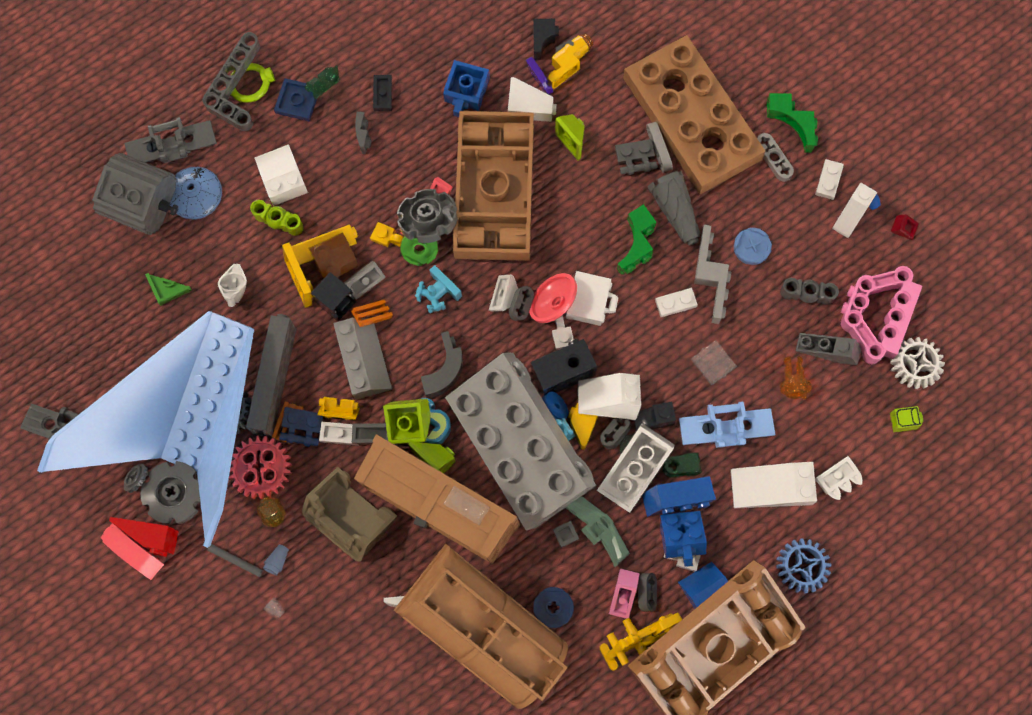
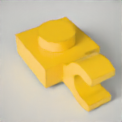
[370,222,403,247]

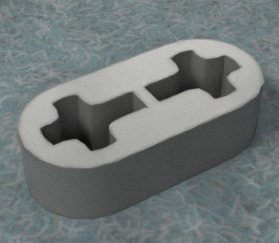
[509,286,534,321]
[600,418,631,449]
[638,573,657,612]

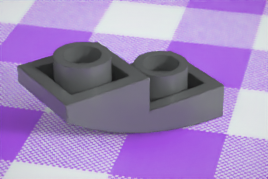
[355,111,372,154]

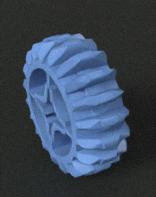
[776,539,831,594]

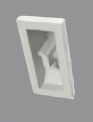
[489,274,518,312]

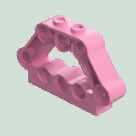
[840,266,922,364]

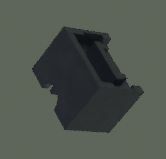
[311,272,357,322]

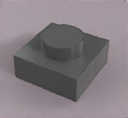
[553,521,579,548]

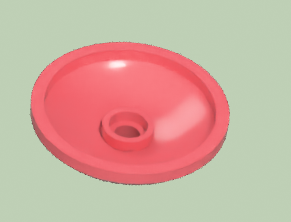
[529,273,577,323]

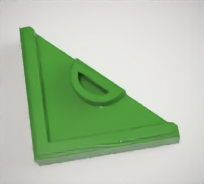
[145,273,192,306]

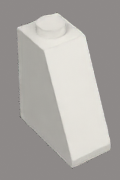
[508,77,557,122]
[832,183,877,238]

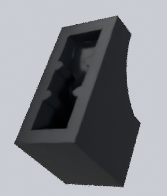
[533,18,559,60]
[634,402,676,431]

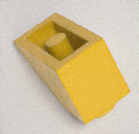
[568,403,598,450]

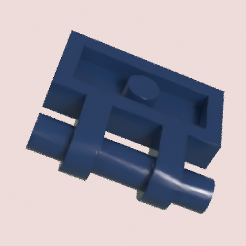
[279,407,323,447]

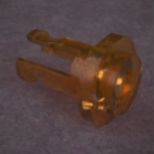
[780,356,812,399]

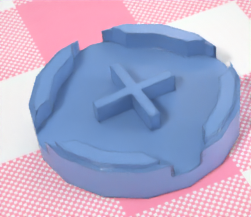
[733,228,772,265]

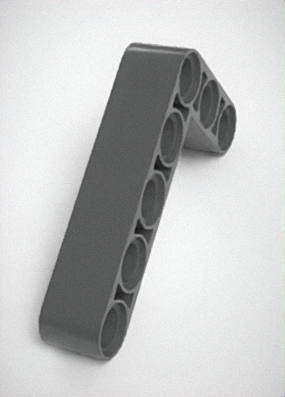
[203,32,260,131]

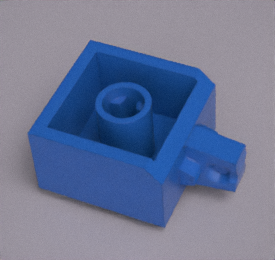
[443,60,490,117]
[660,511,707,567]

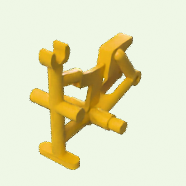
[600,613,682,671]

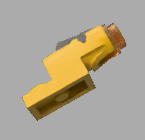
[547,34,593,90]

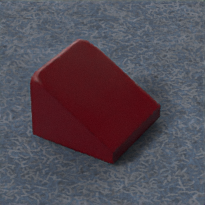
[891,214,919,240]

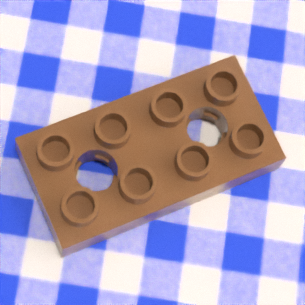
[623,35,766,195]

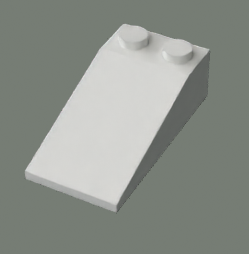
[597,423,675,513]
[731,462,817,508]

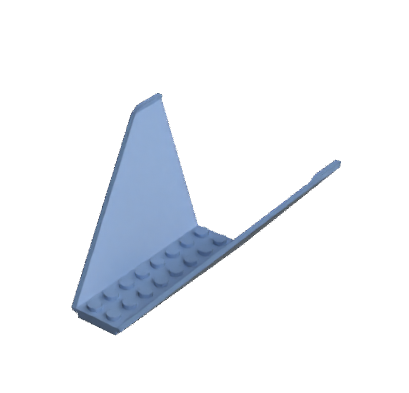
[37,311,254,548]

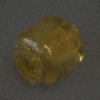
[256,497,286,527]

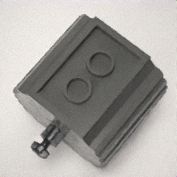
[92,153,179,235]

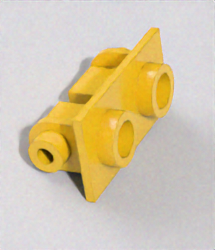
[318,397,360,420]

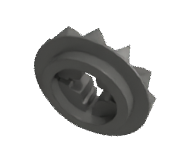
[124,463,148,493]

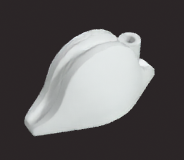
[218,264,247,307]

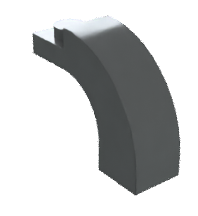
[421,331,463,399]

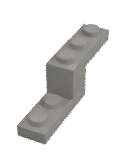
[694,225,731,324]

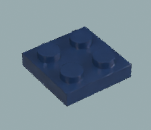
[274,78,320,121]

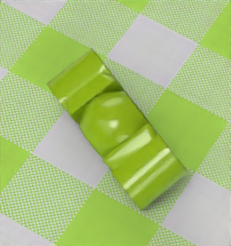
[250,200,303,236]

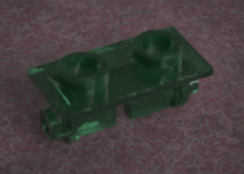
[305,65,340,99]

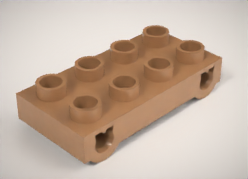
[453,111,534,261]
[628,560,806,715]

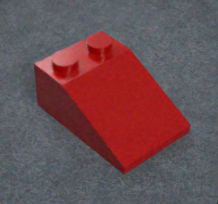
[109,517,179,557]

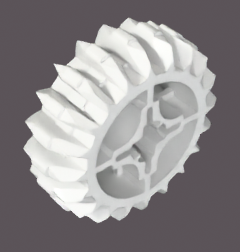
[890,337,945,389]

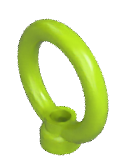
[231,63,275,103]

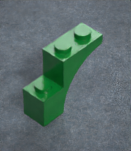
[767,93,818,153]
[617,204,656,275]

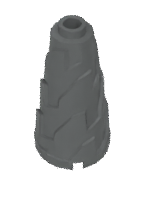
[648,171,701,246]

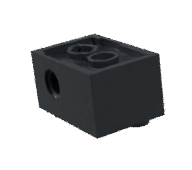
[531,339,597,396]

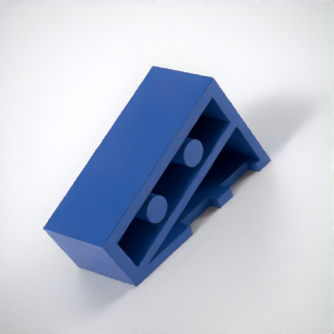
[642,476,716,517]

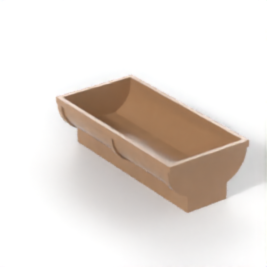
[394,544,568,709]

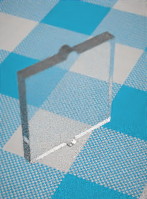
[691,341,737,385]

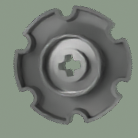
[397,189,458,243]
[141,461,201,524]

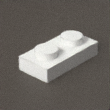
[815,159,844,200]
[655,288,698,317]
[319,422,359,445]

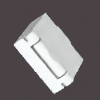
[566,271,619,326]

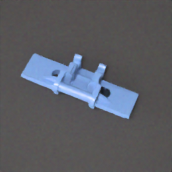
[679,401,775,448]

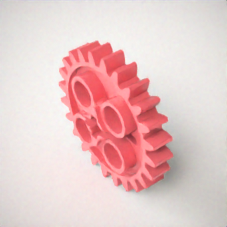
[229,436,292,499]

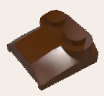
[308,232,358,280]

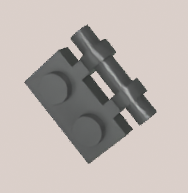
[615,139,657,175]

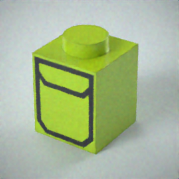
[890,406,923,432]

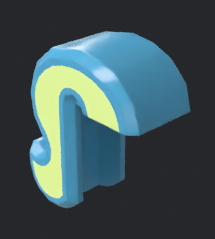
[422,398,451,445]

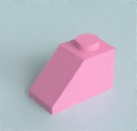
[609,569,640,619]

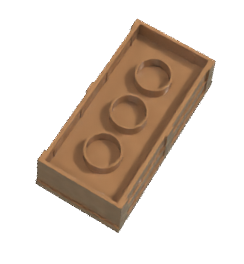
[354,434,520,564]

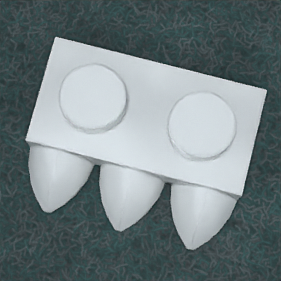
[815,456,862,500]

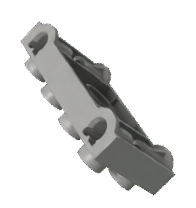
[445,353,596,531]

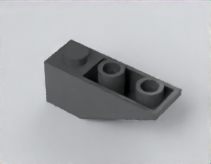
[796,333,862,365]

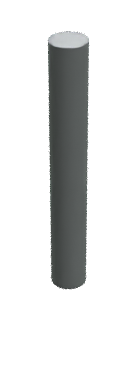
[207,544,263,577]

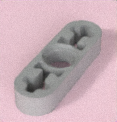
[646,122,673,173]
[757,133,794,182]

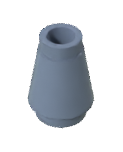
[263,544,289,576]

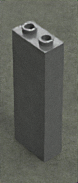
[246,314,297,438]

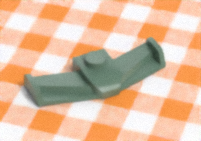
[565,496,630,567]

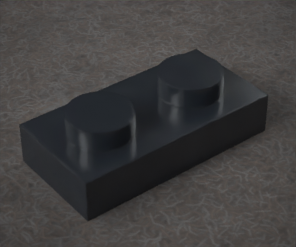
[373,75,392,111]

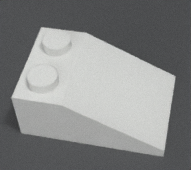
[255,145,308,206]
[578,373,641,420]

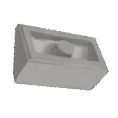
[344,261,385,299]

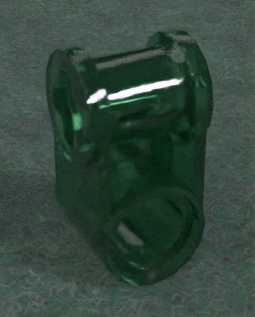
[663,453,702,478]

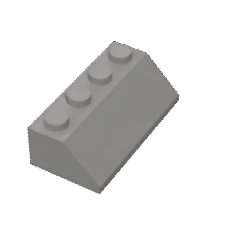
[333,318,392,400]

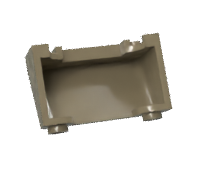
[302,467,397,562]

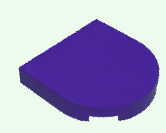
[526,57,553,95]

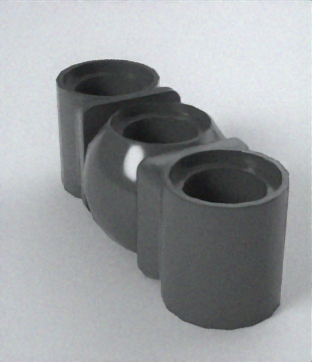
[780,278,839,305]

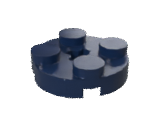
[533,587,574,628]

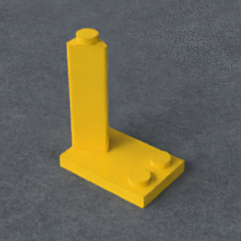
[282,225,358,308]

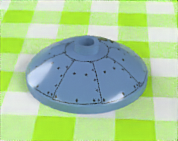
[170,167,222,219]

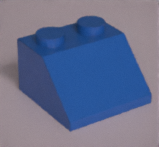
[678,562,728,609]

